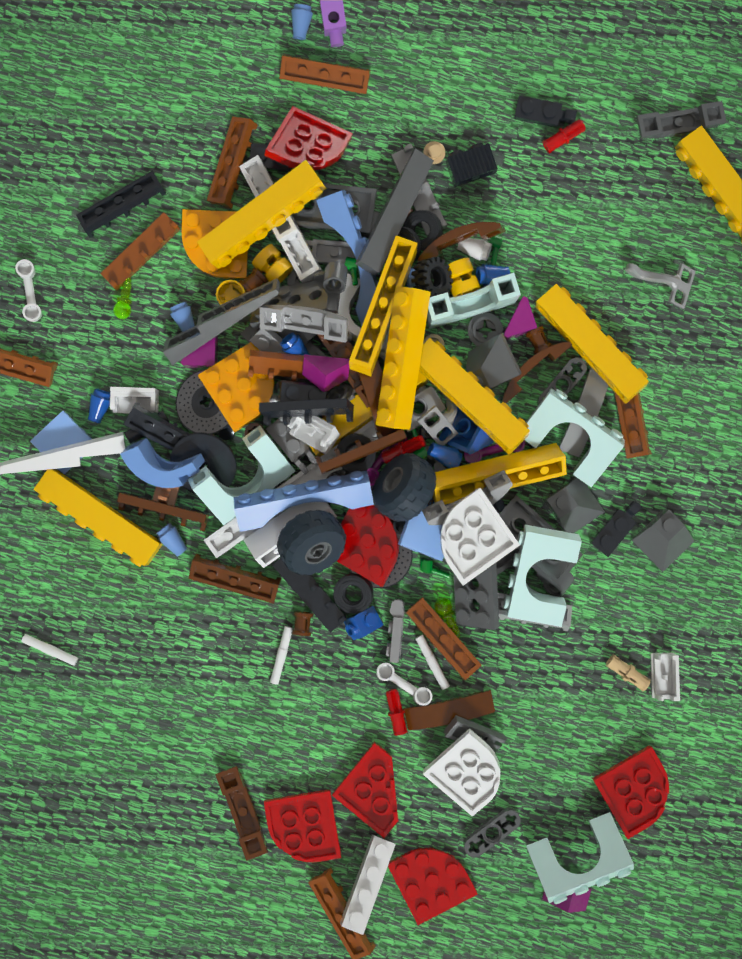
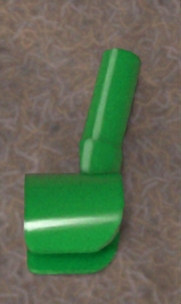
[489,235,503,266]
[345,257,358,286]
[411,429,427,459]
[420,560,450,579]

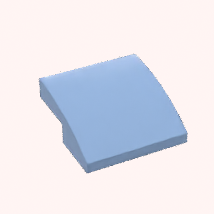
[30,411,92,474]
[398,506,444,561]

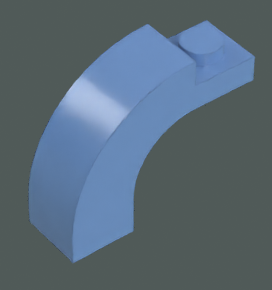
[120,438,205,488]

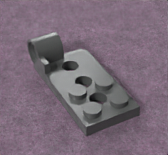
[292,183,380,238]
[250,262,348,330]
[499,495,583,597]
[453,563,499,630]

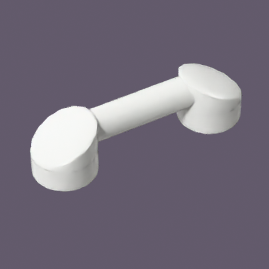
[15,259,42,322]
[376,663,432,706]

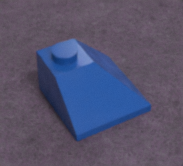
[438,407,494,455]

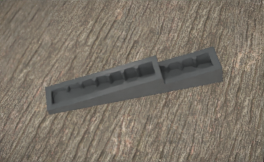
[355,148,434,275]
[163,278,280,365]

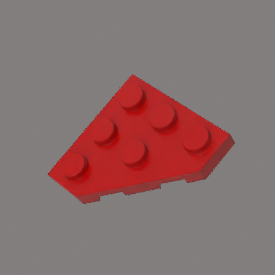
[332,741,398,838]

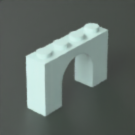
[427,273,521,329]
[525,388,625,487]
[188,425,295,525]
[503,525,582,627]
[526,812,634,904]

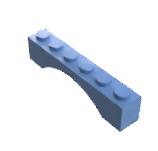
[316,190,379,326]
[233,471,374,532]

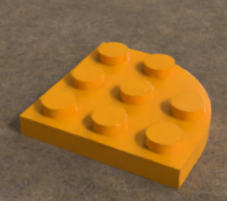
[182,209,248,279]
[198,342,274,433]

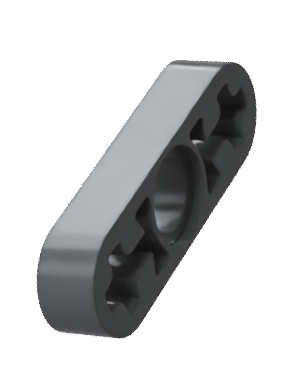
[537,358,587,405]
[464,808,521,858]

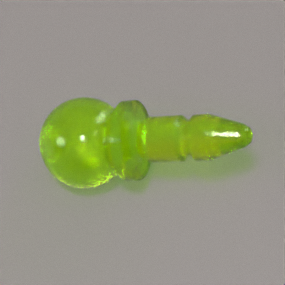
[113,277,132,319]
[434,598,460,638]

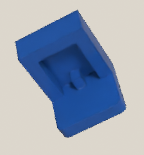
[344,606,383,640]

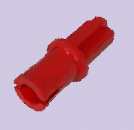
[542,119,586,154]
[381,435,426,464]
[386,689,408,736]

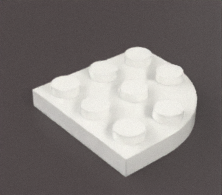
[440,488,520,585]
[423,728,501,816]

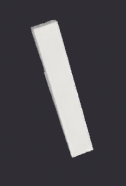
[239,155,323,283]
[0,432,125,474]

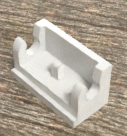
[110,387,159,414]
[287,416,340,455]
[650,653,680,701]

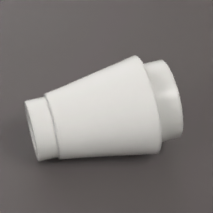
[457,238,492,262]

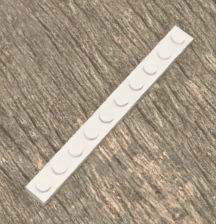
[204,420,378,558]

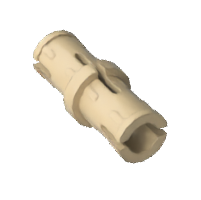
[605,654,651,691]

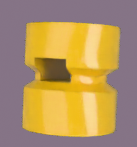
[252,244,294,283]
[447,257,480,297]
[216,280,246,305]

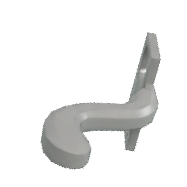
[625,263,696,309]
[417,397,458,445]

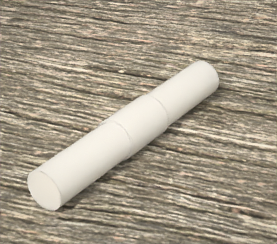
[270,626,293,685]
[21,634,78,666]
[415,634,450,690]

